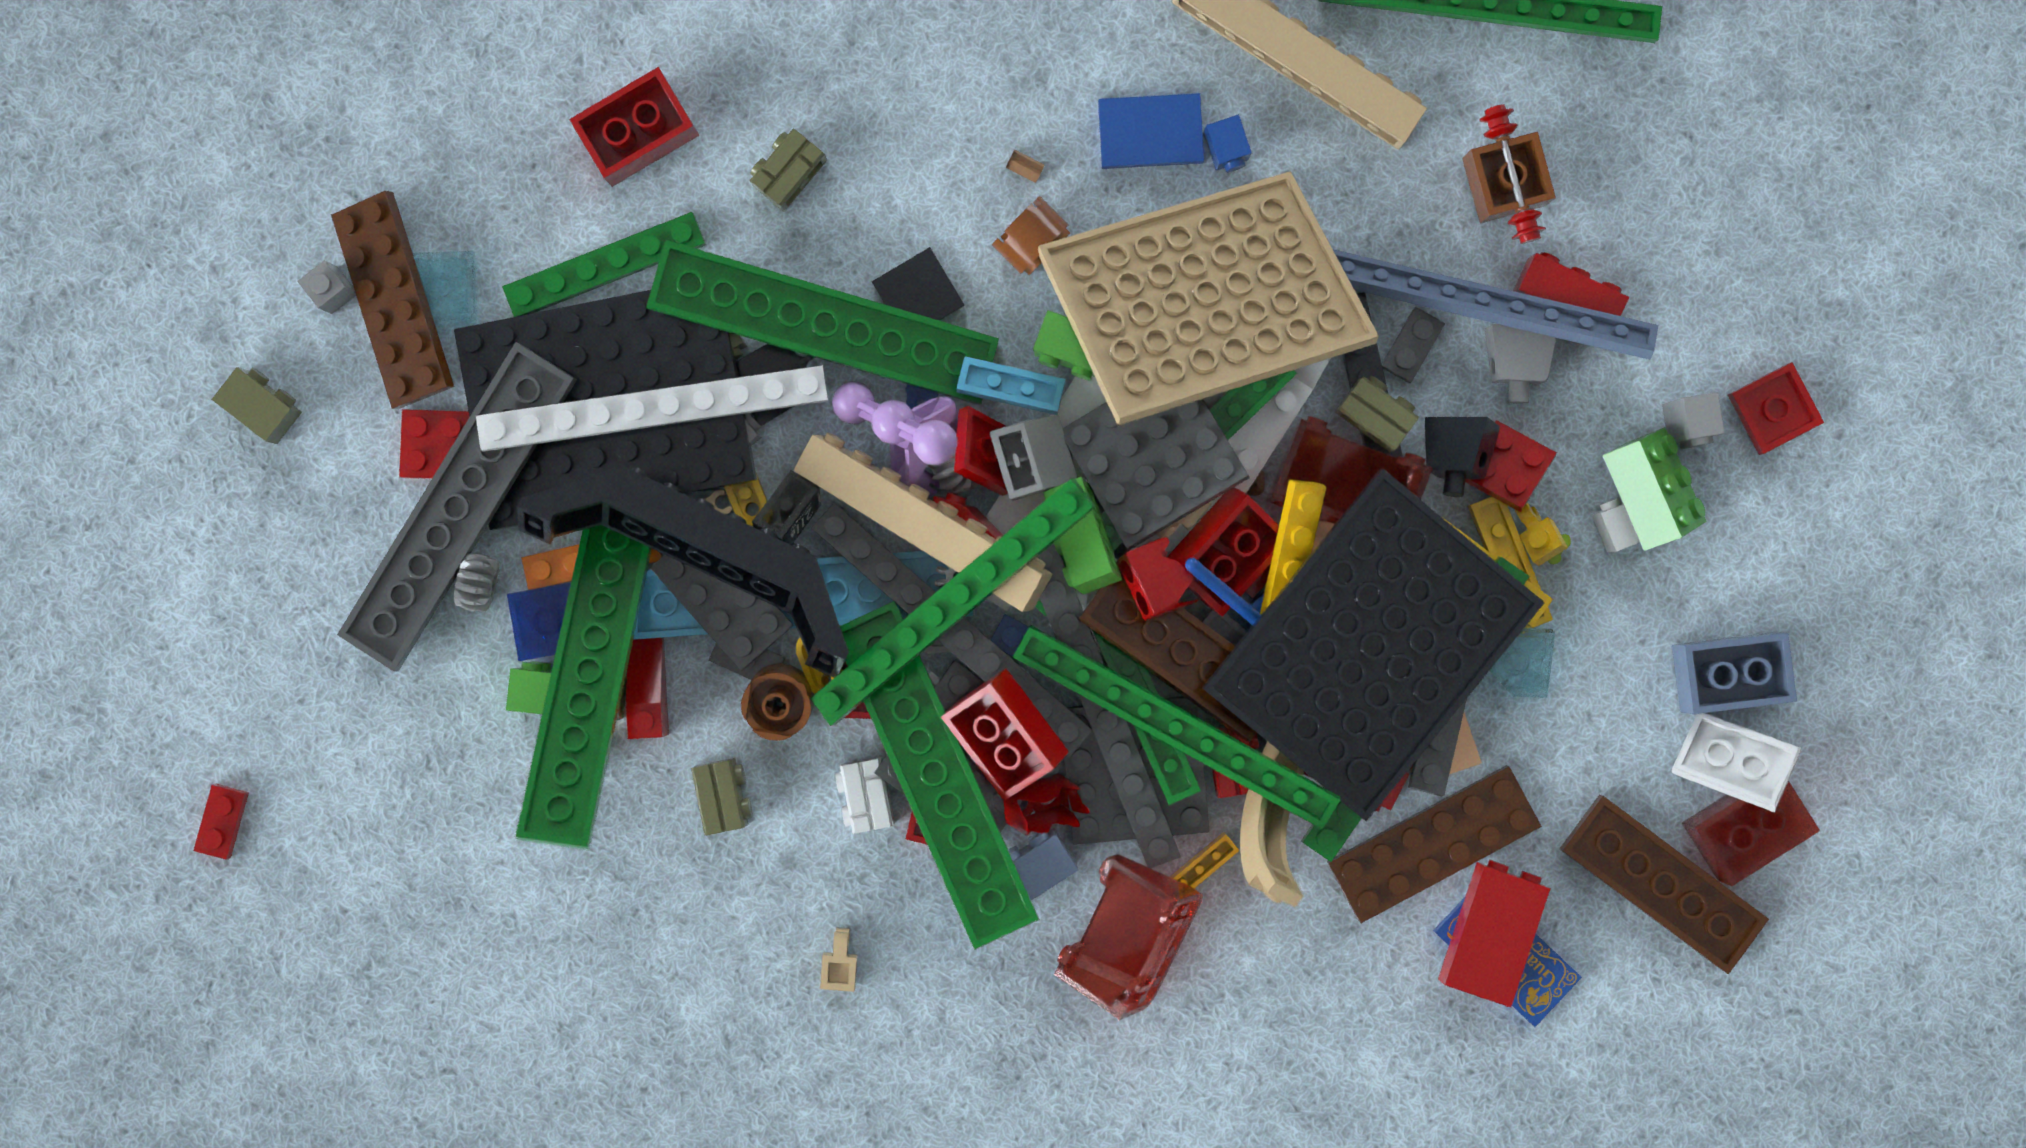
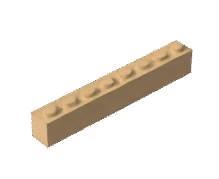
[1172,0,1427,150]
[793,432,1053,612]

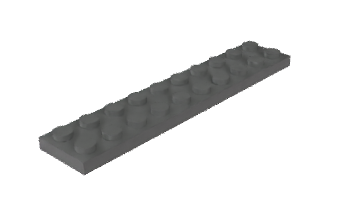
[337,342,577,672]

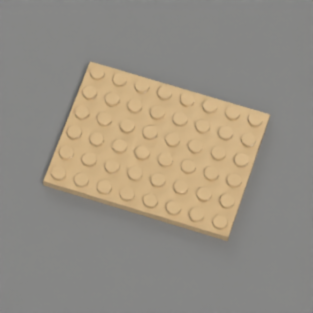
[1038,171,1379,425]

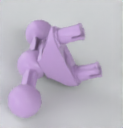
[832,381,959,497]

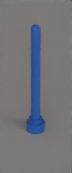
[1185,558,1261,625]

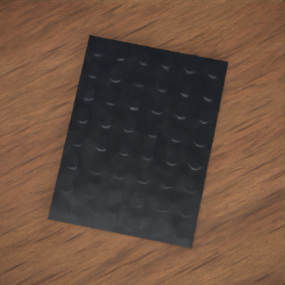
[454,290,757,530]
[1202,469,1545,821]

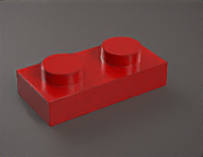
[193,784,249,860]

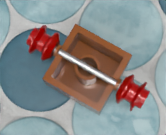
[1462,104,1556,244]

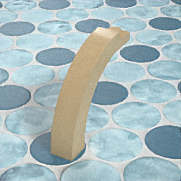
[1240,741,1304,907]

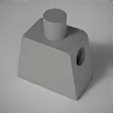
[1485,324,1556,404]

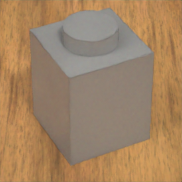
[297,260,356,314]

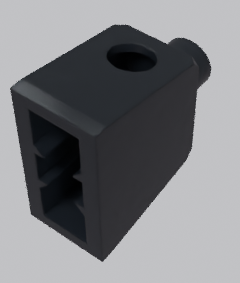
[1425,417,1500,497]

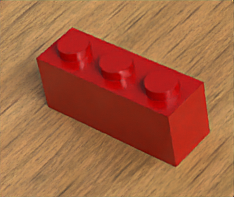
[1513,252,1630,316]

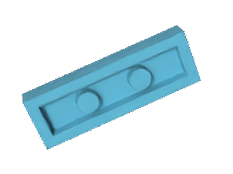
[956,357,1065,415]

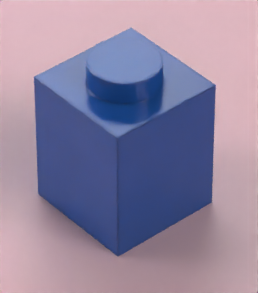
[1203,114,1252,173]

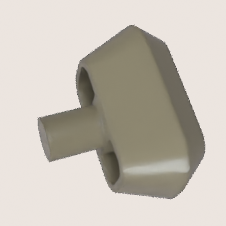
[1246,470,1265,496]

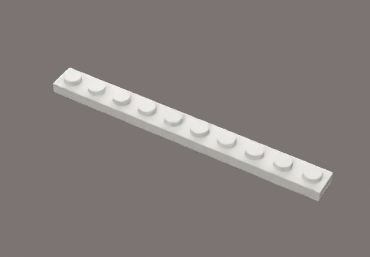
[476,365,828,451]

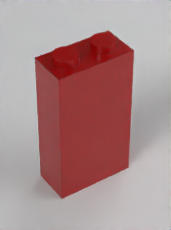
[1438,859,1551,1008]

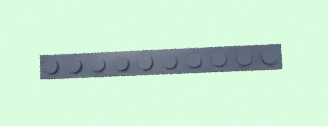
[1333,249,1659,360]

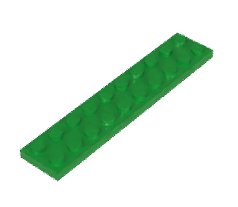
[646,239,999,405]
[515,525,652,850]
[840,601,1040,950]

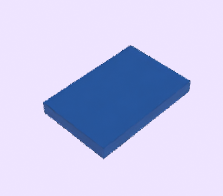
[1098,93,1204,169]

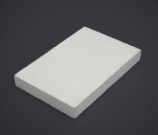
[1672,713,1801,813]

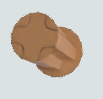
[1005,149,1045,183]

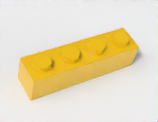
[1159,832,1240,905]

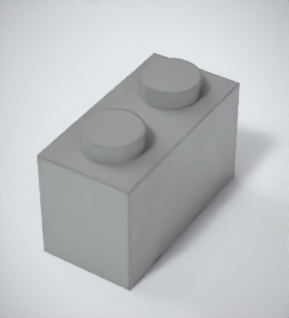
[1662,392,1725,449]

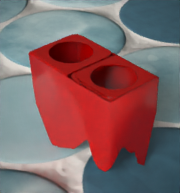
[1116,537,1198,621]
[1003,773,1090,836]

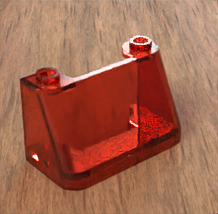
[1266,416,1433,524]
[1054,854,1203,1020]

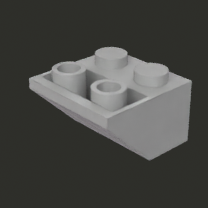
[990,415,1077,501]

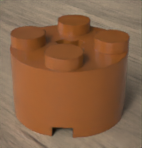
[992,196,1070,275]
[741,664,815,741]

